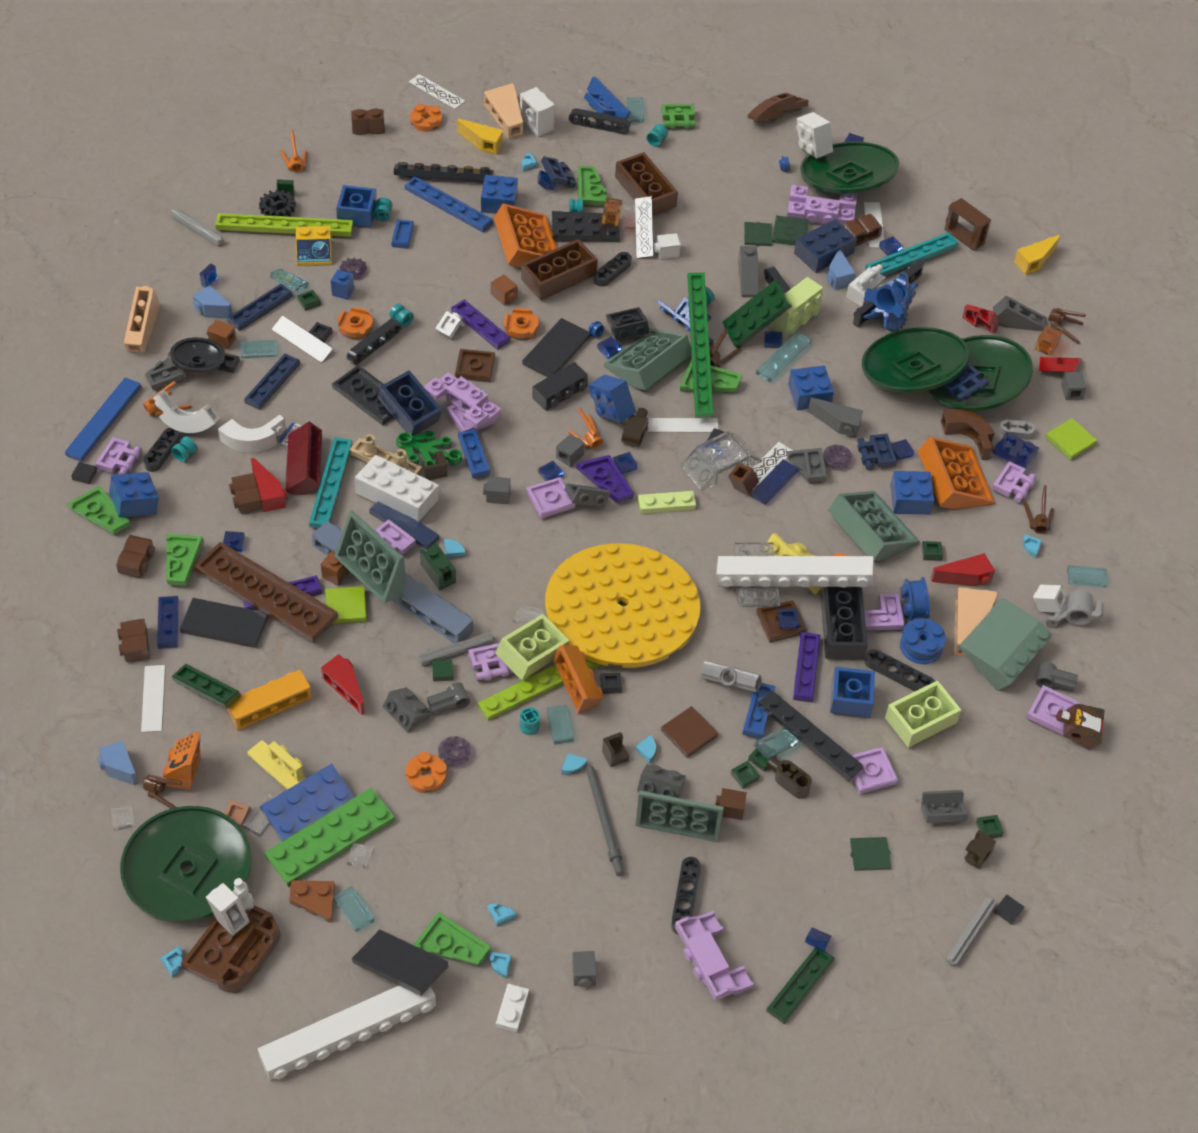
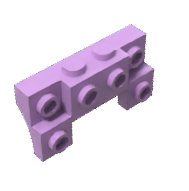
[787,185,857,226]
[424,372,501,429]
[675,910,754,1001]

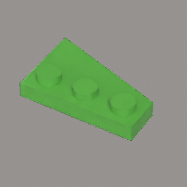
[577,165,612,206]
[680,360,742,392]
[67,486,130,535]
[166,534,204,586]
[414,912,492,967]

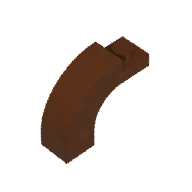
[941,409,994,460]

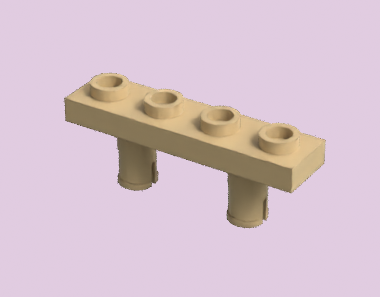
[350,434,422,475]

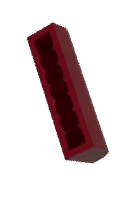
[285,421,322,495]

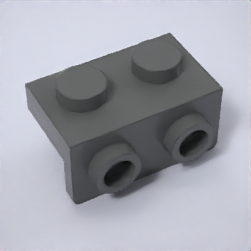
[564,484,611,507]
[383,687,432,732]
[637,764,686,798]
[921,790,968,824]

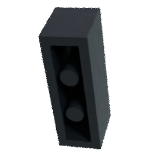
[532,362,588,411]

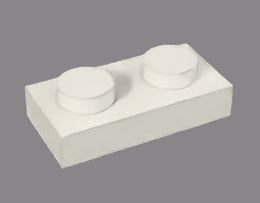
[496,984,529,1033]

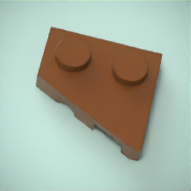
[289,880,335,922]

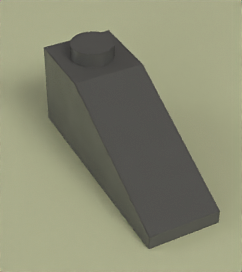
[738,246,759,297]
[993,295,1047,331]
[808,397,863,438]

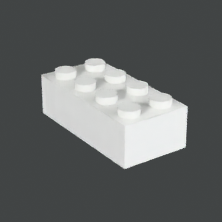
[355,455,439,522]

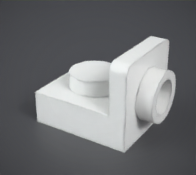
[435,311,465,339]

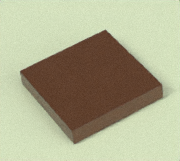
[455,349,495,382]
[756,600,807,643]
[661,706,718,757]

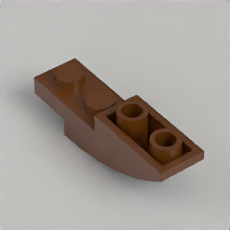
[748,92,809,123]

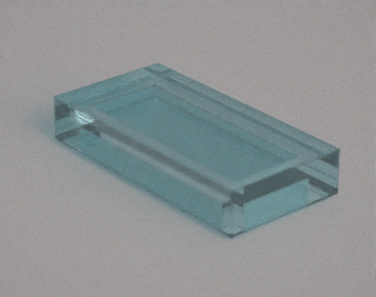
[626,97,644,123]
[270,269,309,291]
[241,339,277,358]
[1067,565,1108,588]
[547,705,574,745]
[754,728,798,759]
[333,886,375,932]

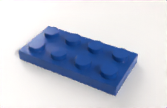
[260,763,354,841]

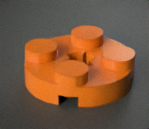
[410,104,442,131]
[338,307,373,339]
[504,308,539,339]
[405,752,447,793]

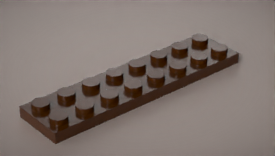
[194,542,338,642]

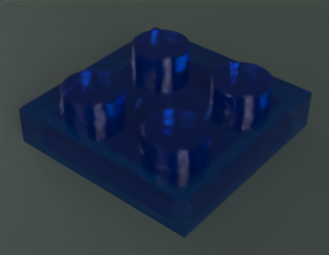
[992,433,1039,468]

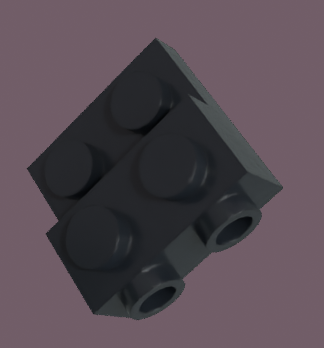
[606,307,649,341]

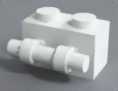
[846,264,886,307]
[206,878,254,936]

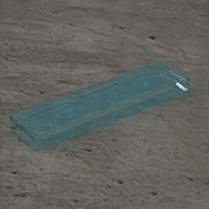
[756,331,812,382]

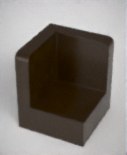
[422,451,448,480]
[602,732,629,767]

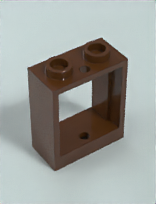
[944,198,991,251]

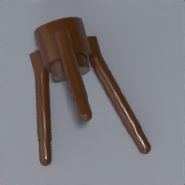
[1048,308,1086,344]
[709,329,741,368]
[1024,485,1054,534]
[143,774,182,809]

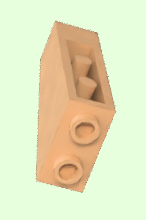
[484,83,523,139]
[124,286,160,353]
[954,587,997,656]

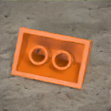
[553,645,603,713]

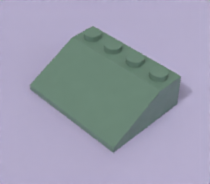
[603,328,691,390]
[828,491,920,562]
[334,510,407,603]
[958,598,1053,690]
[635,790,724,842]

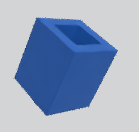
[331,269,355,300]

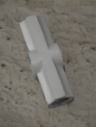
[700,661,762,692]

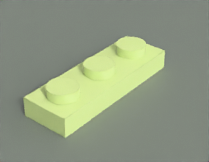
[638,491,696,514]

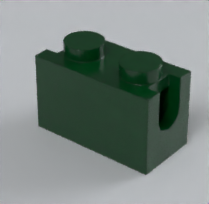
[420,543,456,591]

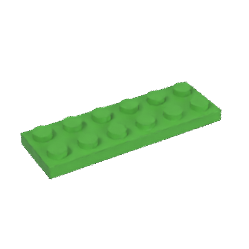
[264,788,395,887]

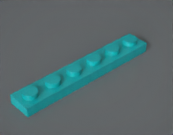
[865,232,958,276]
[309,437,353,528]

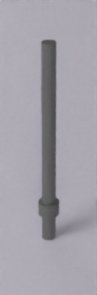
[586,766,624,876]

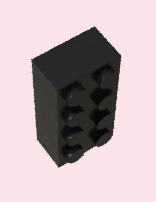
[820,586,868,659]

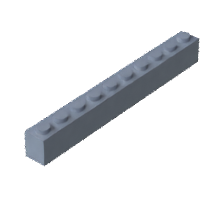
[312,521,473,643]

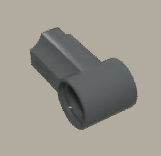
[1036,662,1078,692]
[427,682,470,714]

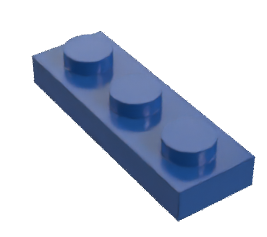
[458,429,490,478]
[742,683,776,739]

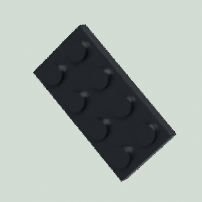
[552,211,620,242]

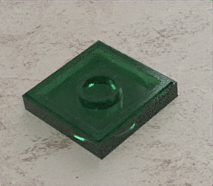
[772,215,809,245]

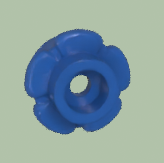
[779,156,791,172]
[589,321,605,338]

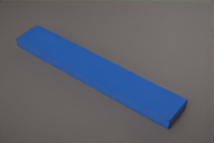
[405,176,493,232]
[65,377,141,462]

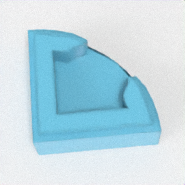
[521,153,538,171]
[1023,534,1043,558]
[444,539,465,558]
[635,735,656,763]
[561,753,587,774]
[487,903,516,926]
[160,946,183,977]
[490,951,512,978]

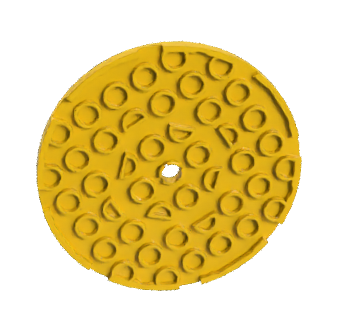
[545,543,700,668]

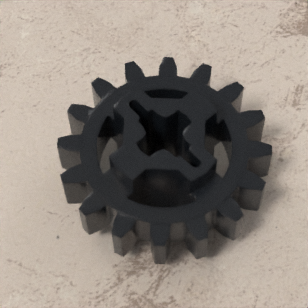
[259,189,296,217]

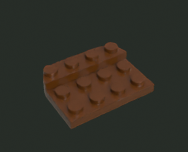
[181,905,281,993]

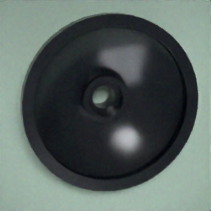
[170,337,225,374]

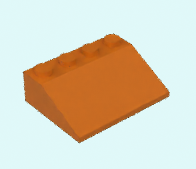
[494,203,557,268]
[918,436,995,510]

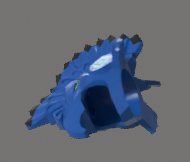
[863,272,918,332]

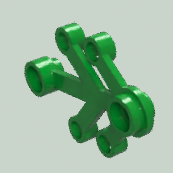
[396,431,462,466]

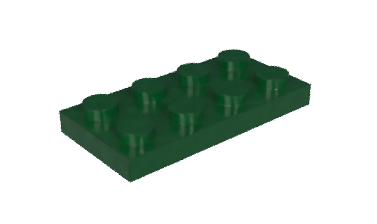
[722,279,792,348]

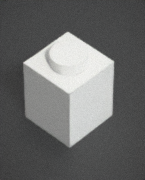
[654,233,680,259]
[1033,585,1067,613]

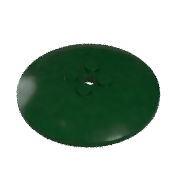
[800,142,899,193]
[862,327,969,393]
[928,335,1033,411]
[120,806,251,923]

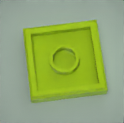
[1045,418,1097,460]
[325,586,366,624]

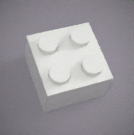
[520,87,555,137]
[796,112,833,158]

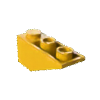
[457,118,503,155]
[1014,235,1060,275]

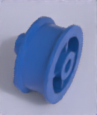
[900,577,930,621]
[900,618,946,664]

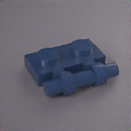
[541,156,576,188]
[942,365,989,402]
[857,433,897,470]

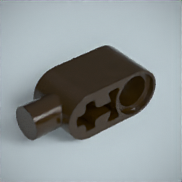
[621,408,649,447]
[766,757,812,799]

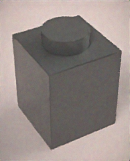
[1061,372,1087,400]
[556,434,585,467]
[483,476,511,504]
[572,951,596,988]

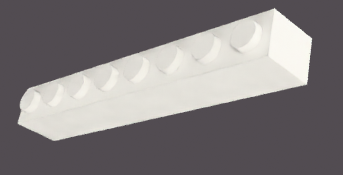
[716,556,874,587]
[257,986,436,1081]

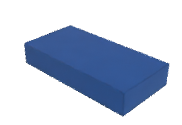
[391,219,414,249]

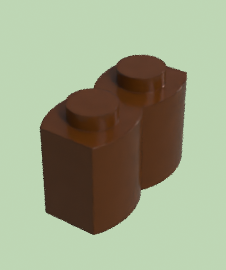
[351,108,385,135]
[843,214,882,246]
[229,473,262,513]
[116,535,155,578]
[117,618,150,662]

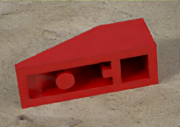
[250,458,288,512]
[930,553,995,587]
[321,654,365,715]

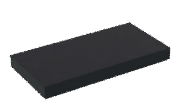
[522,318,590,377]
[332,365,393,426]
[180,598,268,648]
[352,929,449,996]

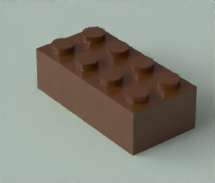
[615,152,678,216]
[521,239,598,300]

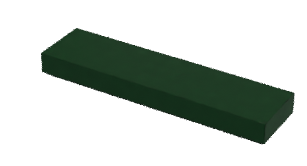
[172,664,241,709]
[766,945,834,1024]

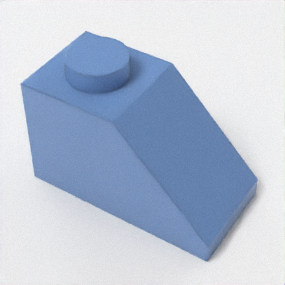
[827,250,855,290]
[193,285,232,318]
[97,740,138,785]

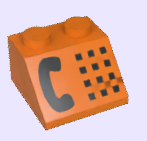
[163,732,201,790]

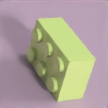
[770,277,823,338]
[495,614,570,680]
[885,680,961,748]

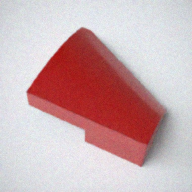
[962,304,998,334]
[1039,357,1082,372]

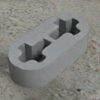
[999,419,1035,439]

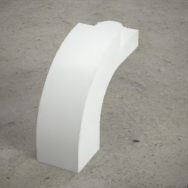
[153,390,220,433]
[218,415,286,453]

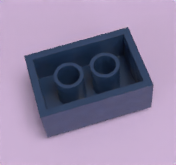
[794,219,857,273]
[378,370,442,436]

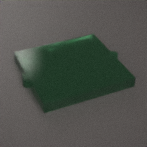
[744,222,772,247]
[850,837,891,871]

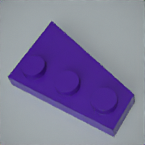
[576,455,634,503]

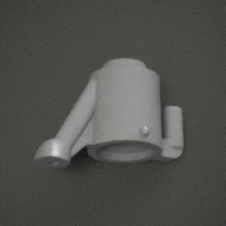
[1046,589,1104,627]

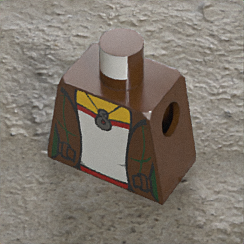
[1056,704,1105,750]

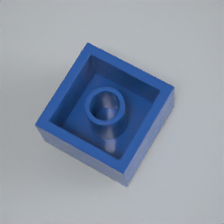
[481,175,518,214]
[336,185,377,227]
[788,365,834,410]
[588,374,636,423]
[890,471,934,515]
[109,472,159,518]
[830,666,875,718]

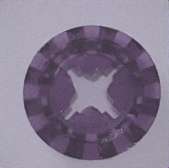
[339,257,367,279]
[823,445,852,469]
[438,736,471,767]

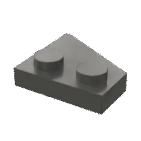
[145,352,187,390]
[787,448,826,482]

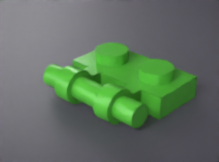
[661,104,696,129]

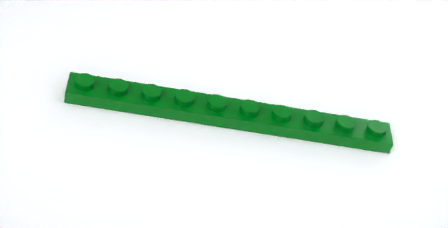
[687,272,713,418]

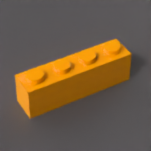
[227,670,312,730]

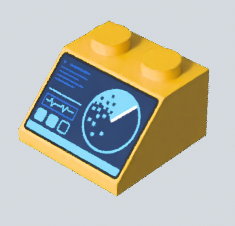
[296,226,332,266]

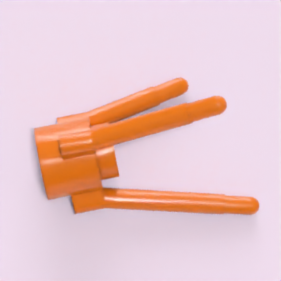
[280,130,307,173]
[143,381,192,417]
[568,408,603,449]

